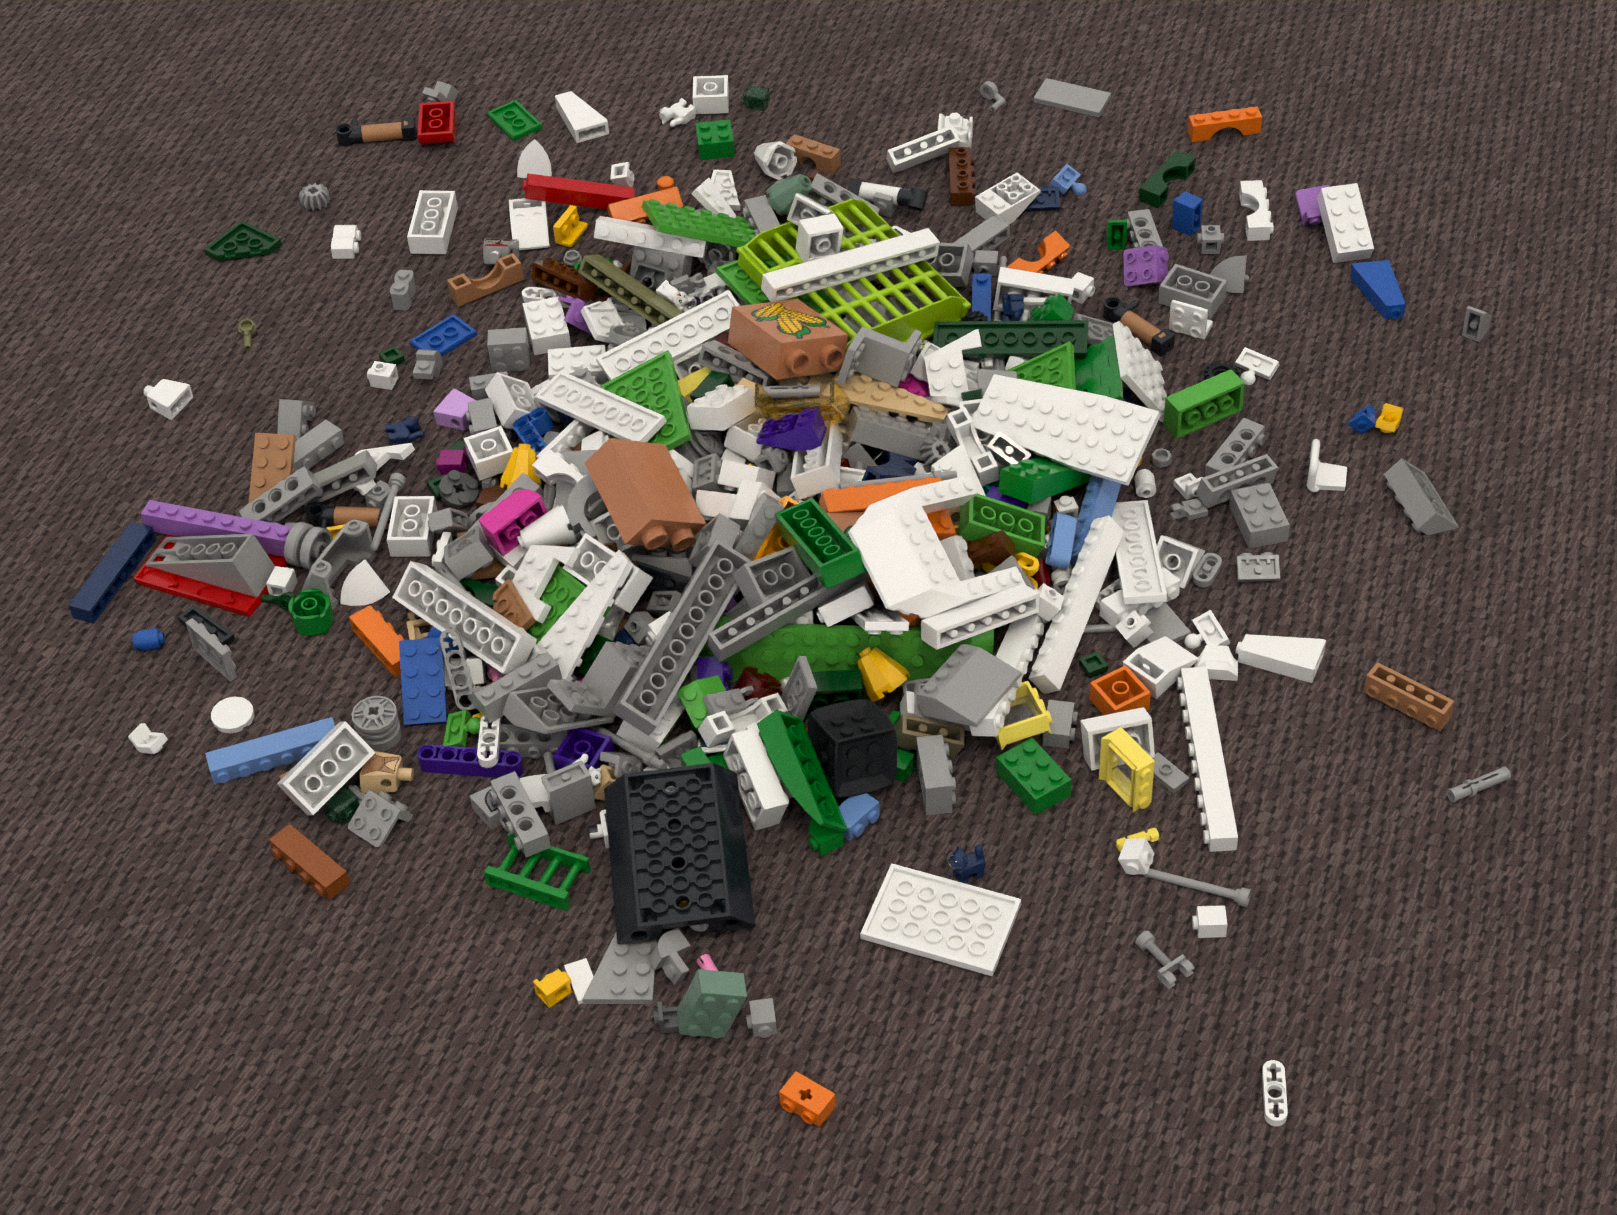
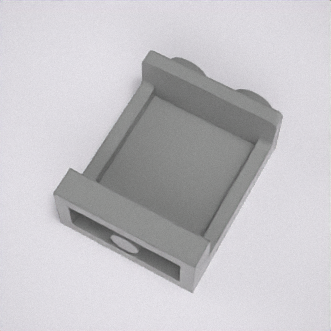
[541,760,596,825]

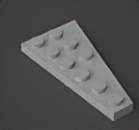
[582,933,658,1004]

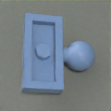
[1050,164,1087,196]

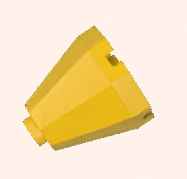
[500,443,542,489]
[857,647,910,702]

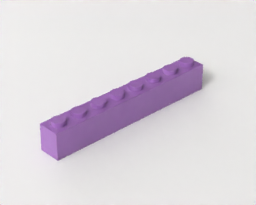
[141,500,292,557]

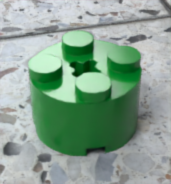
[288,588,334,636]

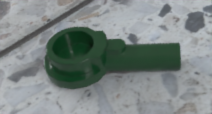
[261,592,297,610]

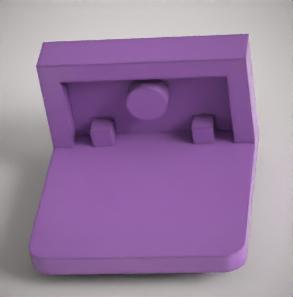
[1295,185,1331,225]
[1123,245,1169,286]
[558,295,593,336]

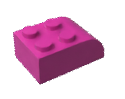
[478,489,547,557]

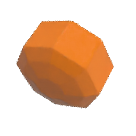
[657,176,674,191]

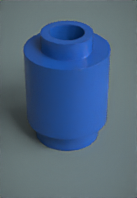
[133,628,165,651]

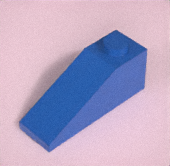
[972,274,991,321]

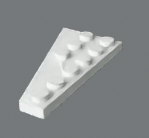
[537,550,634,682]

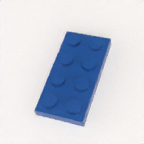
[399,637,448,726]

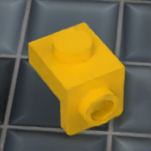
[1375,403,1403,433]

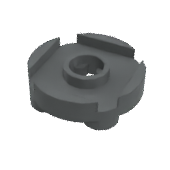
[438,470,479,509]

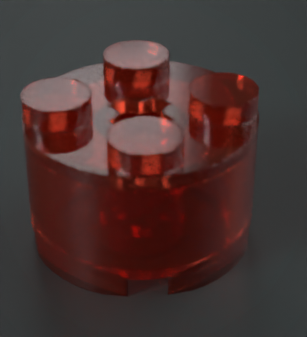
[733,666,782,701]

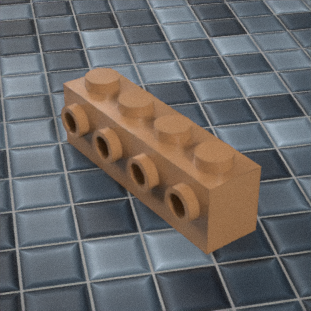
[1364,662,1454,731]

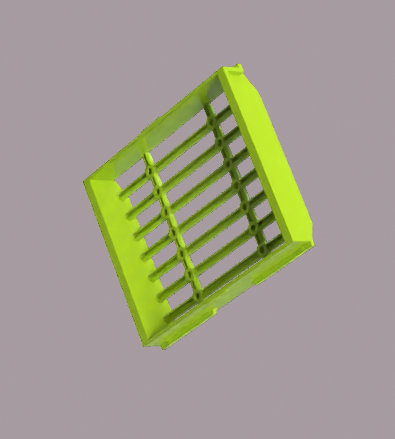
[736,199,971,355]

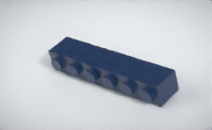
[68,521,156,624]

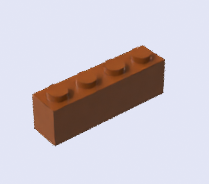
[269,824,350,900]

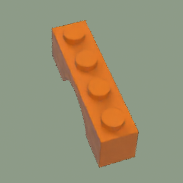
[1188,106,1262,142]
[1007,230,1070,274]

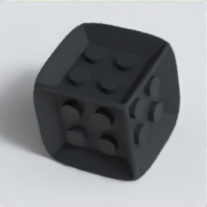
[807,699,897,797]

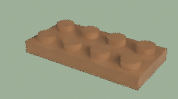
[249,433,296,503]

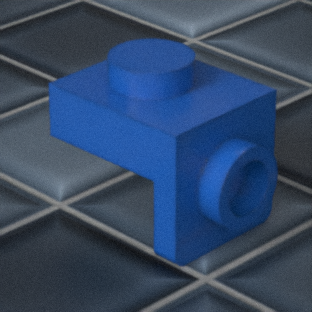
[1348,404,1376,434]

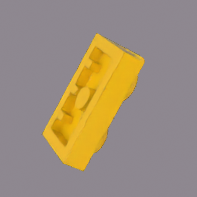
[553,205,588,247]

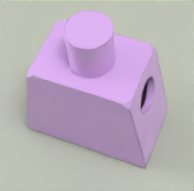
[433,388,476,430]

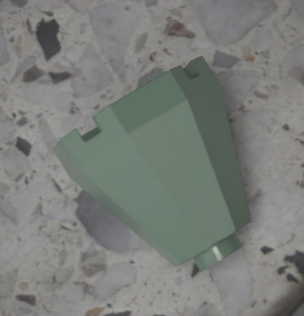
[766,174,812,218]

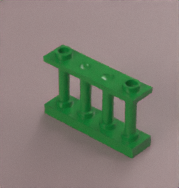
[484,833,591,911]

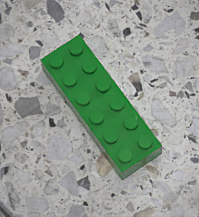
[775,498,866,589]

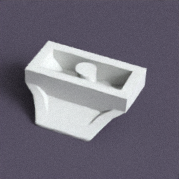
[1195,645,1238,681]

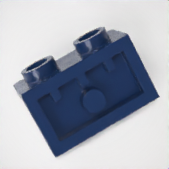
[1023,186,1060,212]

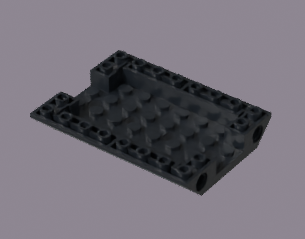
[604,763,755,944]

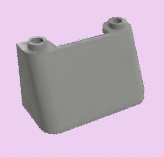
[301,520,376,610]

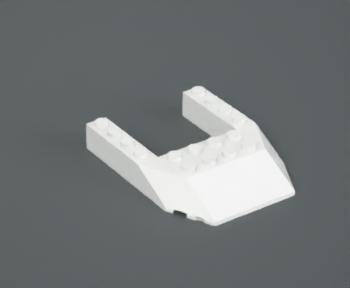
[848,475,1026,619]

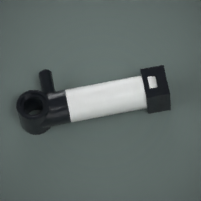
[848,178,928,211]

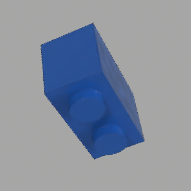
[1172,191,1203,236]

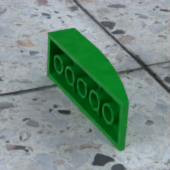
[998,457,1091,504]
[757,709,848,833]

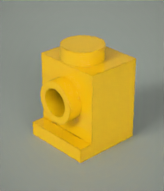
[533,969,572,1008]

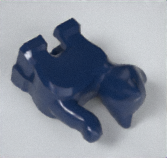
[1001,294,1024,321]
[384,416,424,446]
[948,844,986,883]

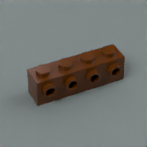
[949,147,976,206]
[532,258,598,301]

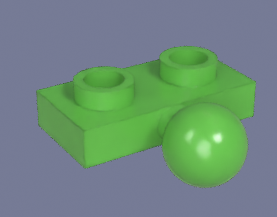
[443,709,481,747]

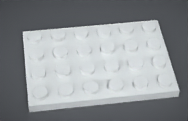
[860,863,1021,977]

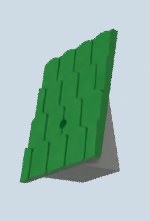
[1074,335,1123,400]

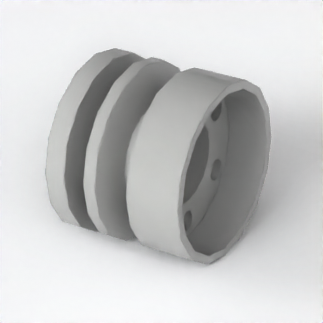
[675,429,728,464]
[351,696,402,752]

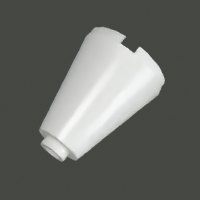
[517,504,577,550]

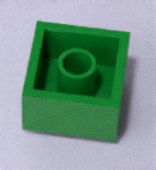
[695,120,735,160]

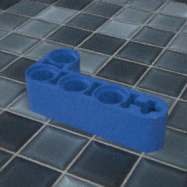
[513,407,554,456]

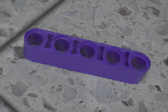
[417,745,524,778]

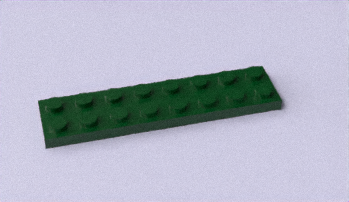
[933,320,1089,358]

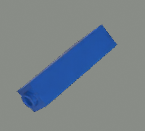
[1350,260,1406,319]

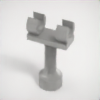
[1135,931,1195,989]

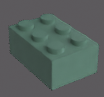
[677,969,747,1038]

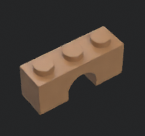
[786,134,841,175]

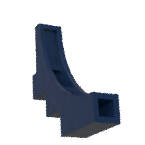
[862,445,919,481]

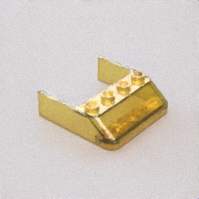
[755,380,850,423]

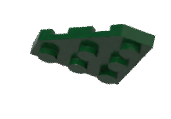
[204,220,282,261]

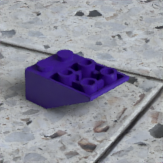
[756,408,827,451]

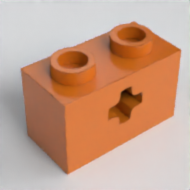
[779,1071,836,1127]

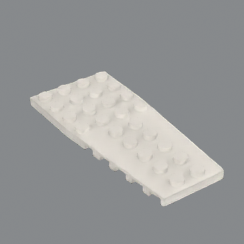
[972,374,1161,486]

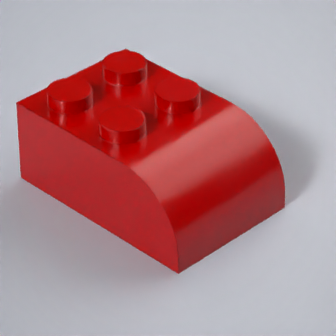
[418,101,457,145]

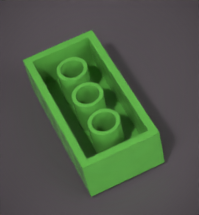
[1163,369,1245,439]
[958,494,1045,558]

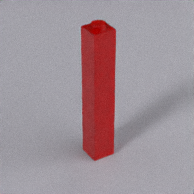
[522,173,635,209]

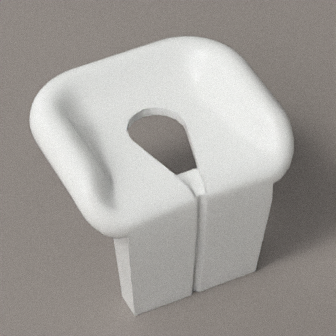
[1307,439,1347,492]

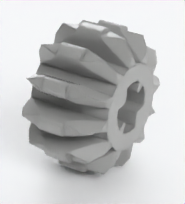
[299,183,330,212]
[919,436,953,471]

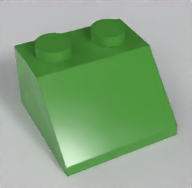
[677,675,738,734]

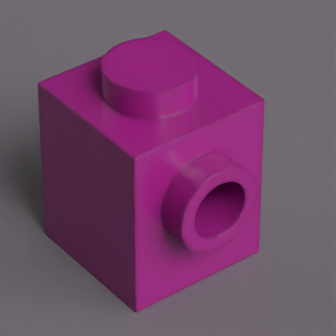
[436,450,468,475]

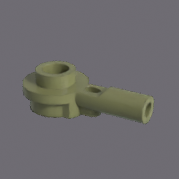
[238,319,257,350]

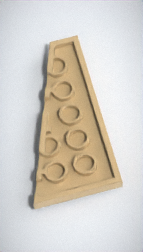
[820,371,950,423]

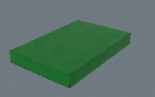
[487,100,543,142]

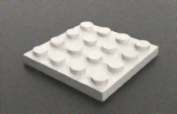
[1113,321,1167,422]

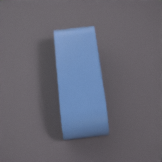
[1045,512,1077,570]

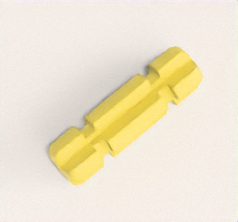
[1116,828,1159,852]

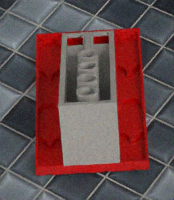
[133,534,288,617]

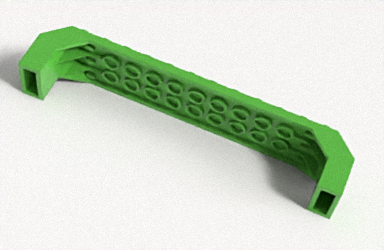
[699,614,994,687]

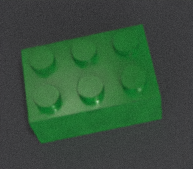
[996,738,1072,815]

